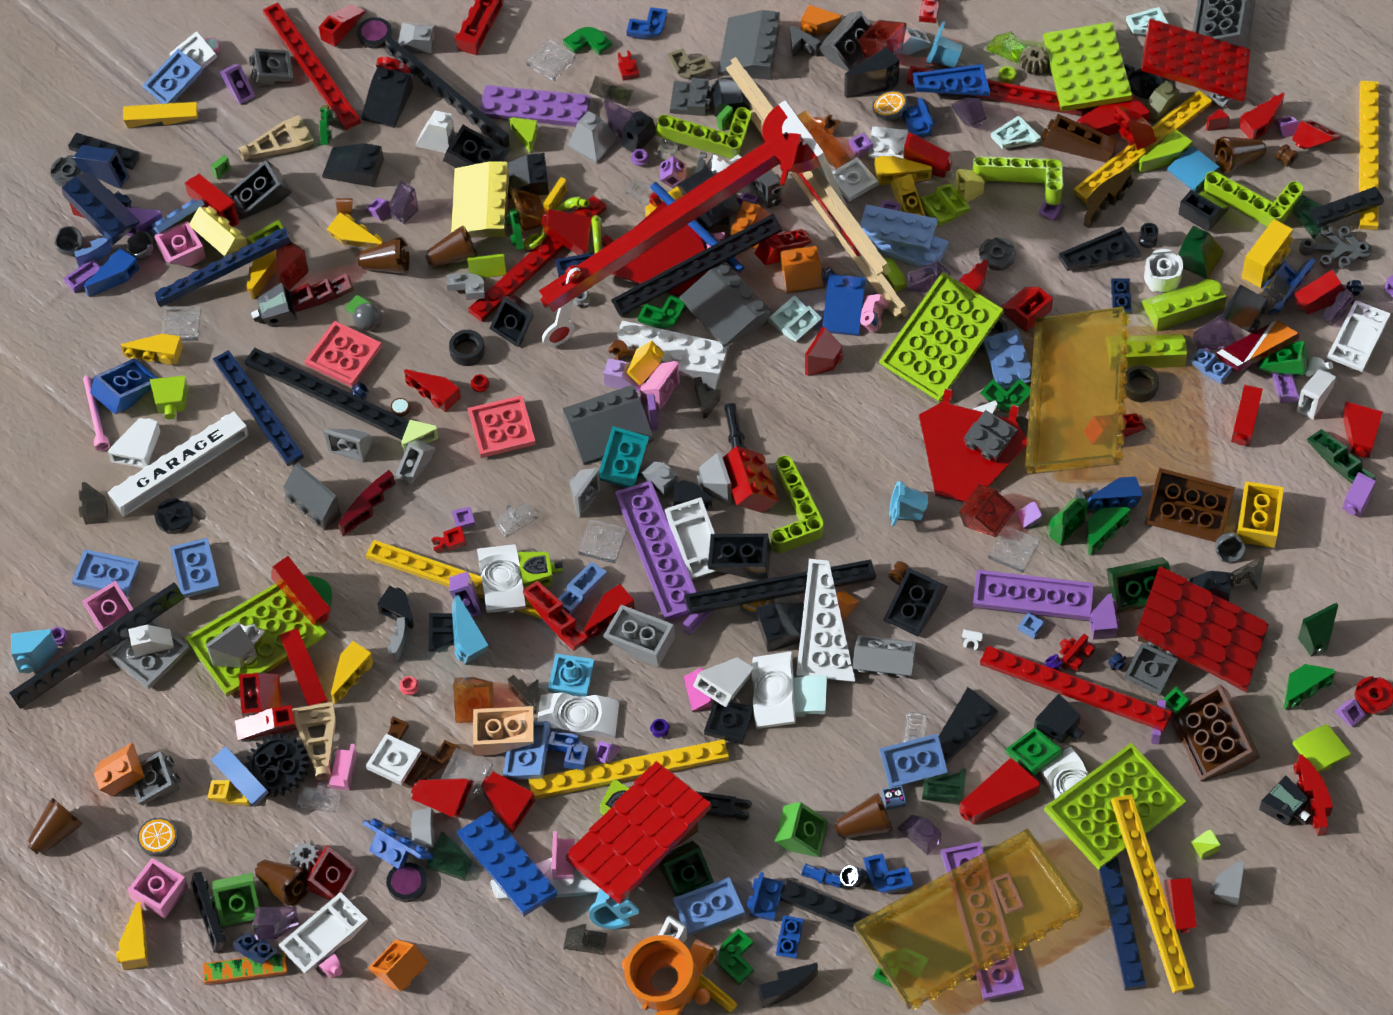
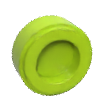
[998,66,1016,84]

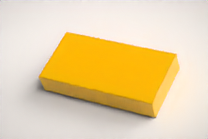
[543,177,568,214]

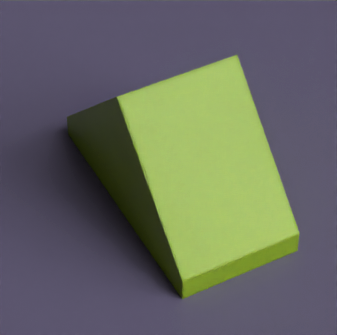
[509,117,538,153]

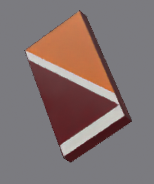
[1216,320,1300,372]

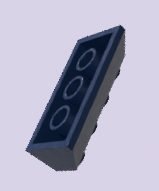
[62,171,140,245]

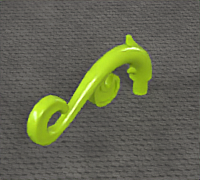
[523,197,590,250]
[591,215,602,253]

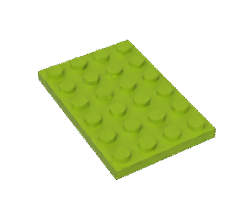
[1043,22,1132,112]
[879,272,1004,403]
[185,584,327,697]
[1044,743,1186,870]

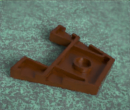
[388,716,461,790]

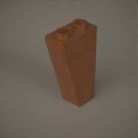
[1041,114,1117,163]

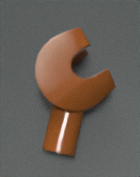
[813,115,841,136]
[335,198,353,215]
[607,340,636,360]

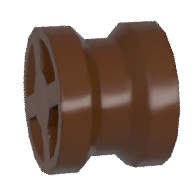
[1275,144,1298,167]
[888,561,911,585]

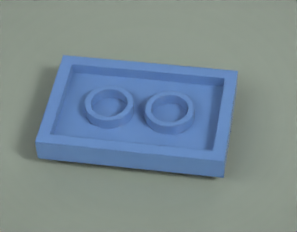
[142,48,204,104]
[149,199,205,237]
[982,328,1035,391]
[170,538,220,598]
[72,549,140,597]
[503,721,551,780]
[879,733,948,788]
[672,877,745,937]

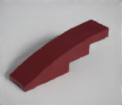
[291,273,354,312]
[338,470,395,536]

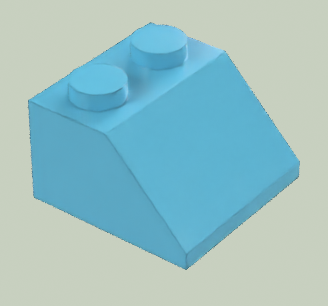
[11,629,58,673]

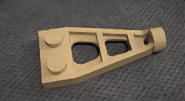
[238,115,314,161]
[294,702,336,781]

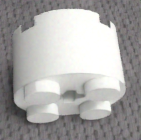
[1144,249,1183,292]

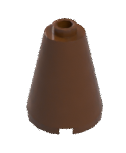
[1214,137,1267,173]
[425,225,478,267]
[357,237,410,274]
[834,793,893,838]
[28,798,83,854]
[255,860,310,907]

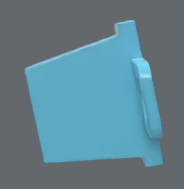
[926,21,963,68]
[889,481,928,526]
[589,889,639,929]

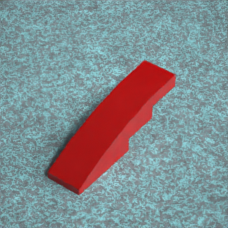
[523,581,589,651]
[279,628,328,706]

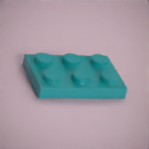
[599,426,649,488]

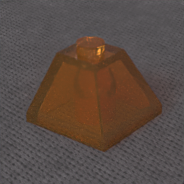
[453,677,494,723]

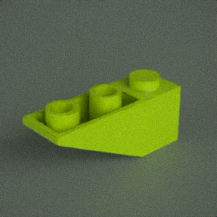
[1139,130,1192,173]

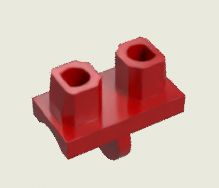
[1059,634,1095,671]

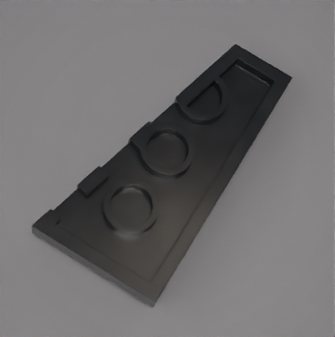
[1058,227,1141,271]
[938,687,998,764]

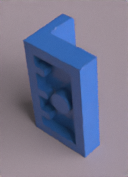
[902,98,935,138]
[747,872,784,922]

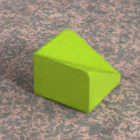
[1191,829,1221,860]

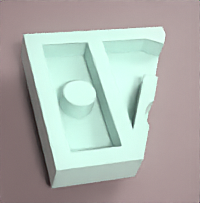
[1126,7,1168,35]
[991,116,1041,149]

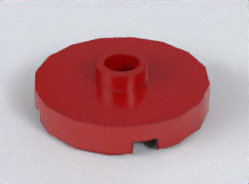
[376,57,411,74]
[1354,676,1393,714]

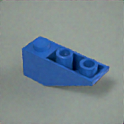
[84,248,139,297]
[1087,477,1143,510]

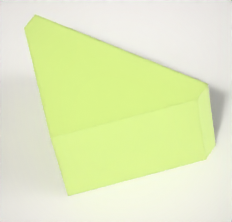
[401,420,439,453]

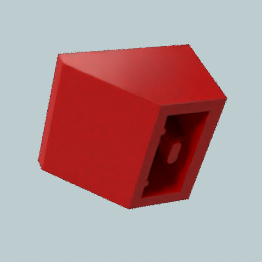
[1114,106,1157,151]
[1001,287,1053,332]
[239,673,282,717]

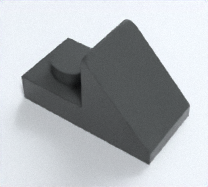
[790,25,820,57]

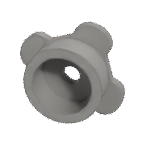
[573,290,590,307]

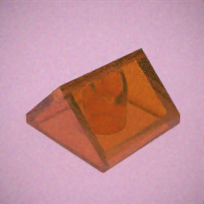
[510,187,545,232]

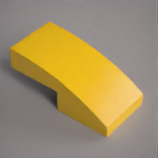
[207,780,250,806]

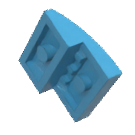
[1167,146,1220,190]

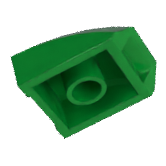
[1259,341,1309,376]
[1048,498,1088,545]

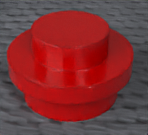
[471,374,489,392]

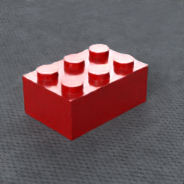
[722,446,779,513]

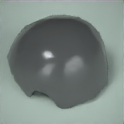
[54,226,83,256]
[127,232,155,260]
[353,303,383,331]
[1215,532,1246,563]

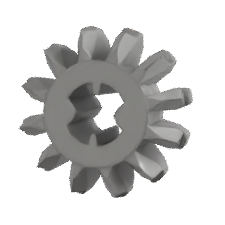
[289,840,323,872]

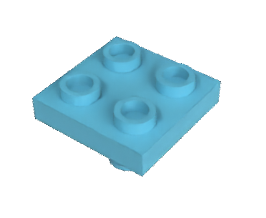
[548,654,595,697]

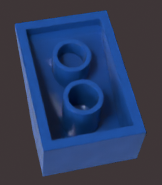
[822,274,866,336]
[90,358,158,415]

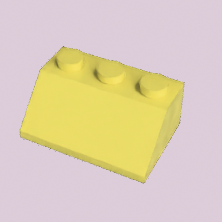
[189,207,247,256]

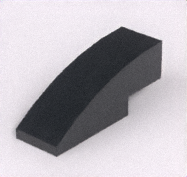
[759,963,818,1008]

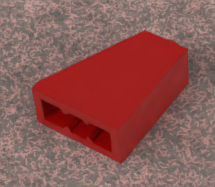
[903,133,952,178]
[541,209,592,255]
[1294,270,1350,315]
[1231,384,1263,446]
[1342,401,1383,458]
[482,771,535,833]
[411,778,474,818]
[1164,878,1197,933]

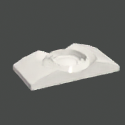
[1327,300,1390,372]
[665,497,717,580]
[477,544,526,613]
[752,651,796,729]
[537,693,619,738]
[1039,747,1088,799]
[278,892,368,974]

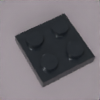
[704,701,754,745]

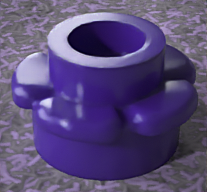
[1044,654,1063,670]
[650,719,670,738]

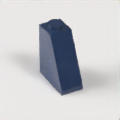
[73,145,130,189]

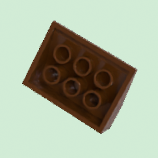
[1144,468,1235,542]
[1171,684,1261,782]

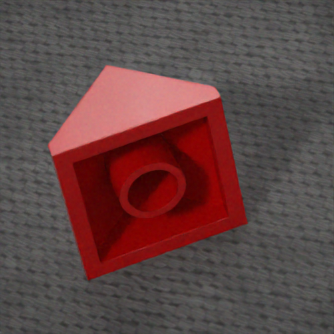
[306,846,357,901]

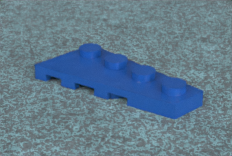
[913,64,990,96]

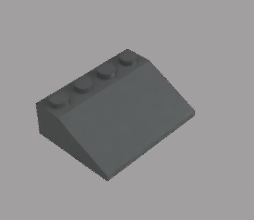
[1193,0,1256,48]
[718,10,780,80]
[679,262,770,347]
[563,385,654,465]

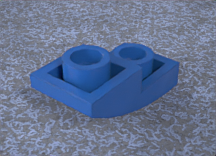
[776,915,804,959]

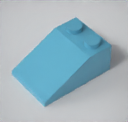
[452,595,488,665]

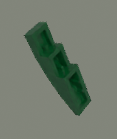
[1307,429,1376,484]

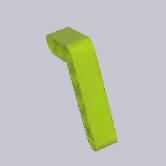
[655,107,751,159]
[973,156,1063,205]
[1203,171,1303,227]
[771,455,824,553]

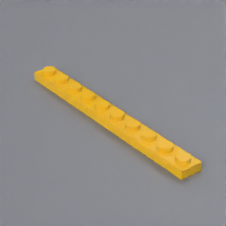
[1359,81,1379,230]
[1073,90,1212,203]
[366,540,542,619]
[528,739,729,799]
[1111,794,1194,993]

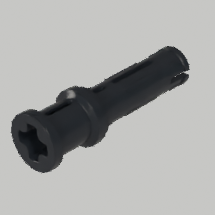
[724,403,747,450]

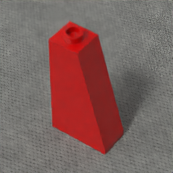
[1077,94,1150,136]
[184,174,240,227]
[271,556,331,626]
[959,758,1040,825]

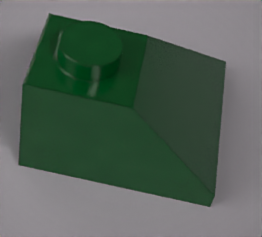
[1178,226,1224,279]
[1298,603,1338,656]

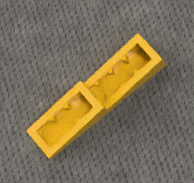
[123,102,198,129]

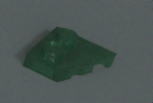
[922,768,966,804]
[426,831,472,881]

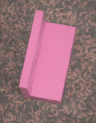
[329,744,357,791]
[552,831,575,879]

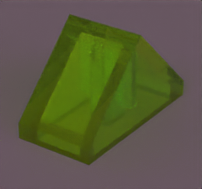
[986,31,1025,63]

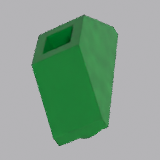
[1086,507,1130,555]
[1283,664,1336,710]

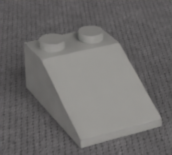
[603,605,676,667]

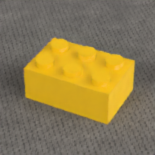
[1241,219,1293,288]
[1237,481,1284,548]

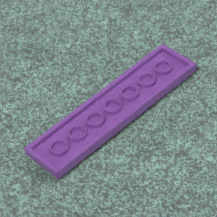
[615,481,696,621]
[941,842,1024,1001]

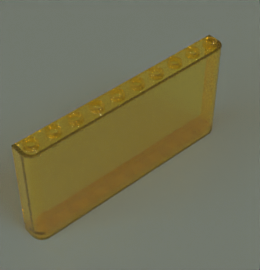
[1025,307,1130,475]
[854,828,1083,1010]

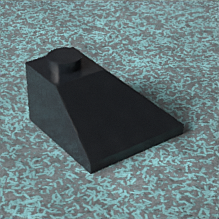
[489,295,534,347]
[1190,571,1231,602]

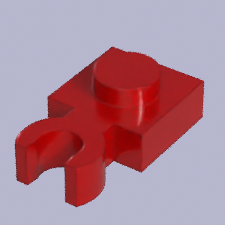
[618,50,640,80]
[431,526,467,553]

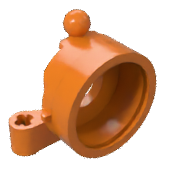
[622,935,716,1015]

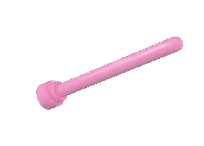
[83,376,110,451]

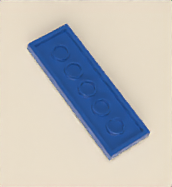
[457,811,558,917]

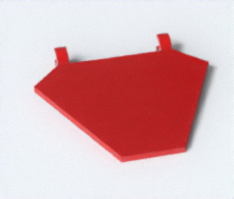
[601,192,709,297]
[919,388,1029,504]

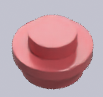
[399,676,419,695]

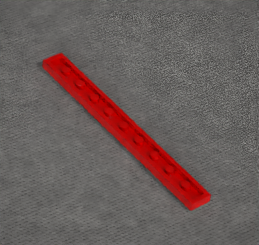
[263,2,361,131]
[907,66,1083,116]
[468,195,607,322]
[980,646,1172,732]

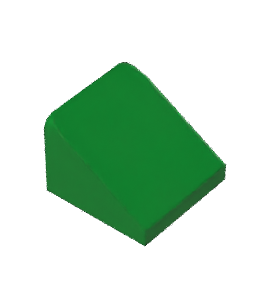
[1163,687,1190,714]

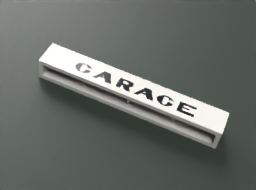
[107,411,249,517]

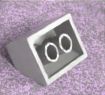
[853,635,916,677]

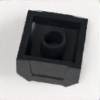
[712,77,750,117]

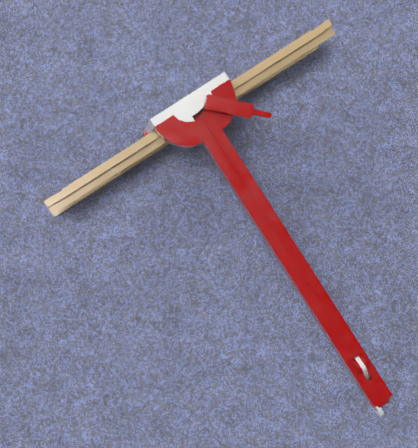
[539,57,909,347]

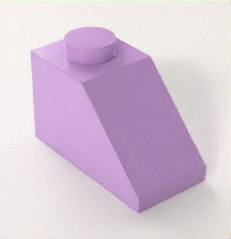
[603,358,644,393]

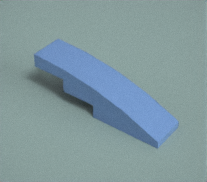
[542,562,607,627]
[211,746,269,806]

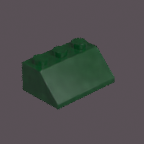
[1106,557,1170,612]

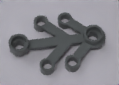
[1299,225,1372,269]

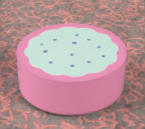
[204,37,220,54]

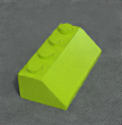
[1141,279,1227,331]
[1106,334,1187,370]

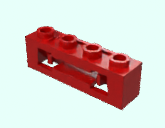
[455,0,503,55]

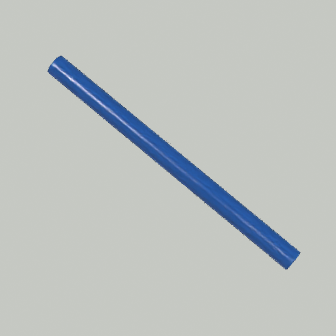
[650,182,745,273]

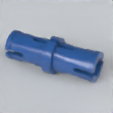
[801,863,842,889]

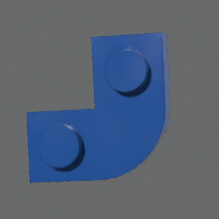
[626,7,668,39]
[548,730,588,770]
[863,853,913,894]

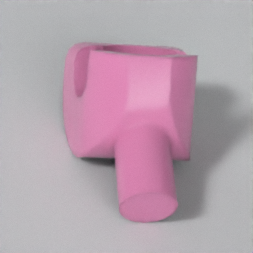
[318,954,342,978]

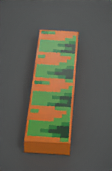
[203,953,288,985]

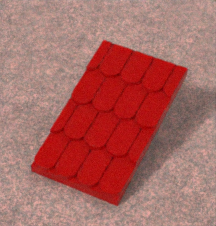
[1136,566,1269,693]
[566,761,711,904]

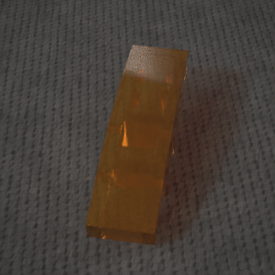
[797,110,851,169]

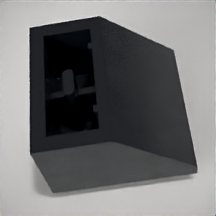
[1178,189,1230,232]

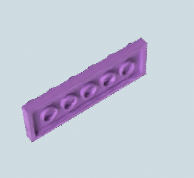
[480,85,591,127]
[973,570,1094,621]

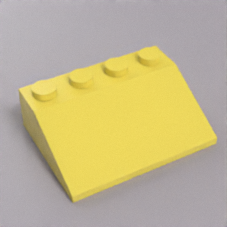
[451,162,509,237]

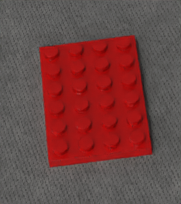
[1141,19,1250,102]

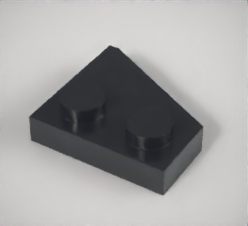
[428,613,454,651]

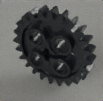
[245,733,310,797]

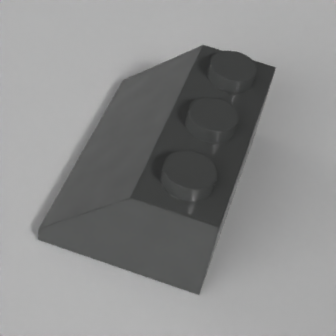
[818,11,881,72]
[283,463,341,530]

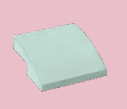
[768,295,822,342]
[794,675,827,717]

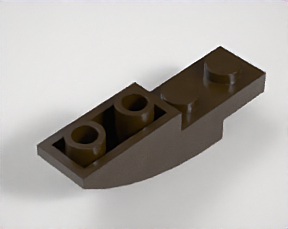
[1083,169,1134,228]

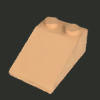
[473,706,534,756]

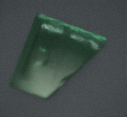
[1292,195,1322,239]

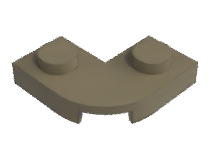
[667,48,713,79]

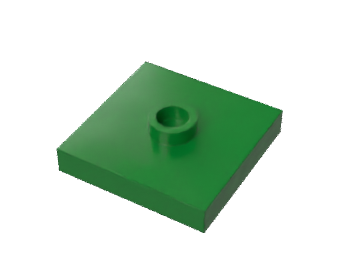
[1005,727,1063,776]

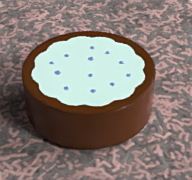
[391,398,410,417]

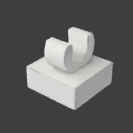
[962,629,984,650]

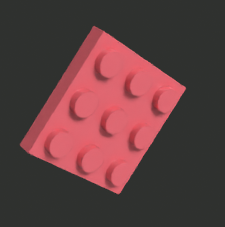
[304,321,382,387]
[468,395,536,458]

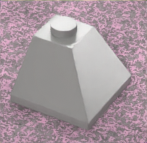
[398,22,437,54]
[568,111,618,164]
[324,429,372,462]
[696,452,732,504]
[569,468,601,518]
[206,622,257,668]

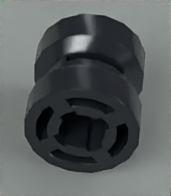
[1139,223,1159,248]
[840,866,868,888]

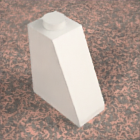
[416,110,455,153]
[1296,369,1336,420]
[108,418,160,468]
[693,657,754,707]

